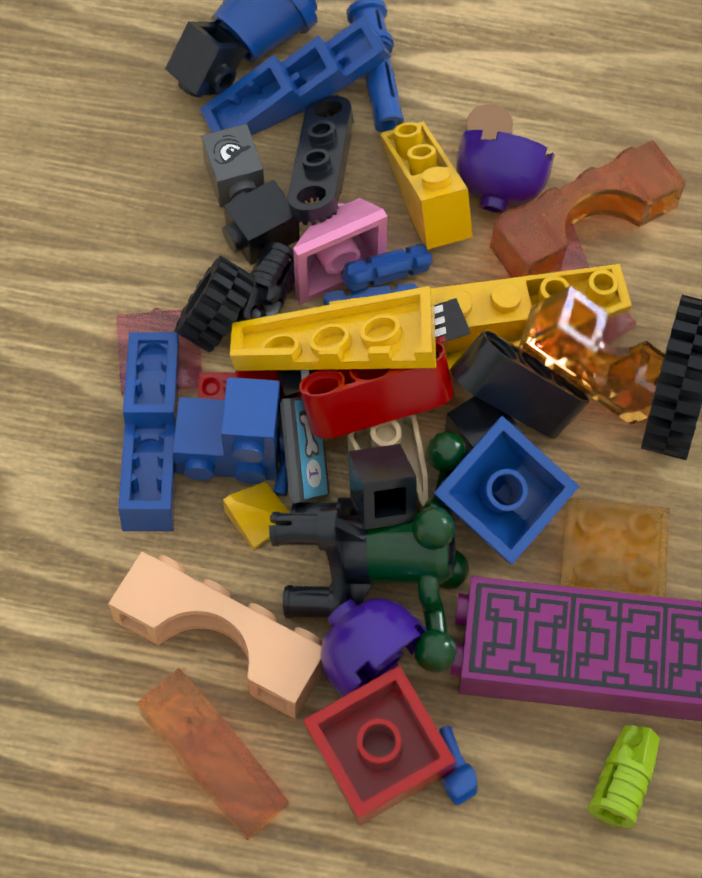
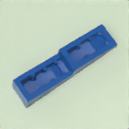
[118,332,179,531]

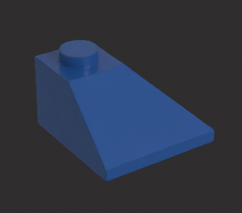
[432,416,580,565]

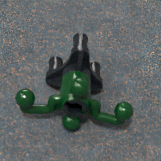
[269,431,469,673]

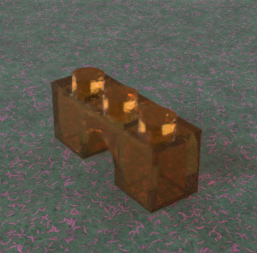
[519,286,665,425]

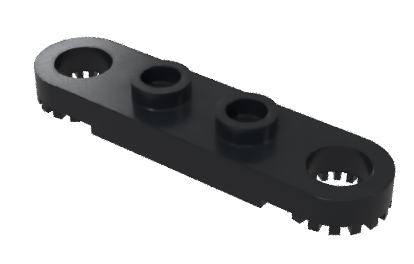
[287,95,354,225]

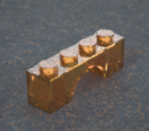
[490,140,686,278]

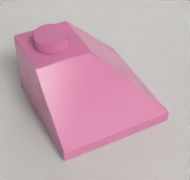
[293,198,388,305]

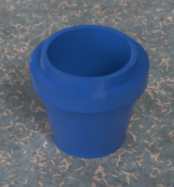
[211,0,318,63]

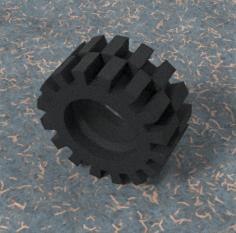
[174,255,256,352]

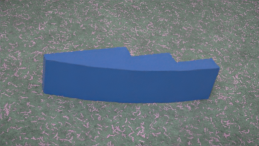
[200,15,391,135]

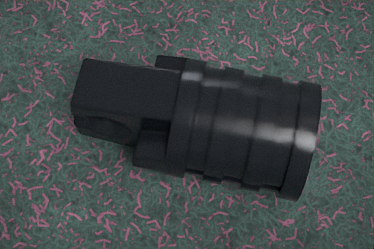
[236,242,295,322]

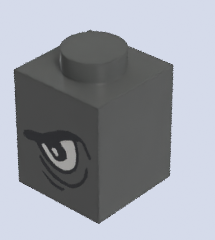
[201,123,264,207]

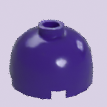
[456,130,555,214]
[320,599,427,698]

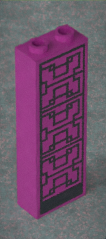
[450,576,702,722]

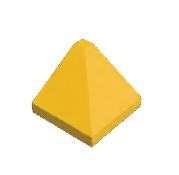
[223,482,290,550]

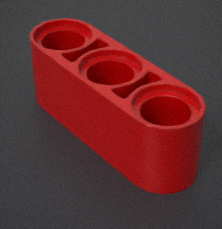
[299,341,454,439]

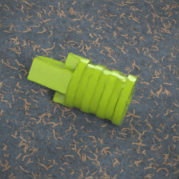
[588,725,660,829]

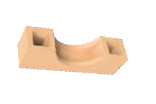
[108,551,323,720]

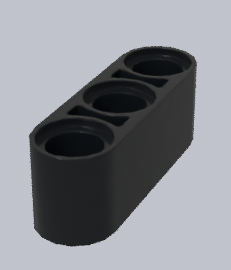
[450,329,590,439]

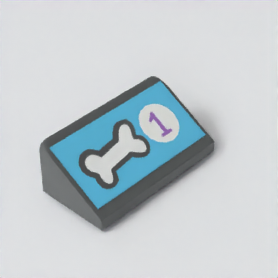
[280,397,330,503]

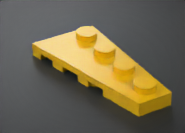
[229,286,436,371]

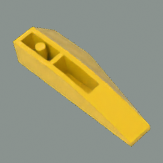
[329,264,632,377]

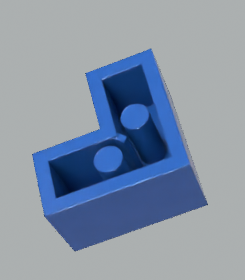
[172,377,282,484]

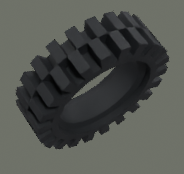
[641,294,702,460]

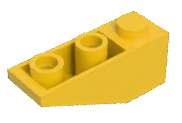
[380,121,473,250]

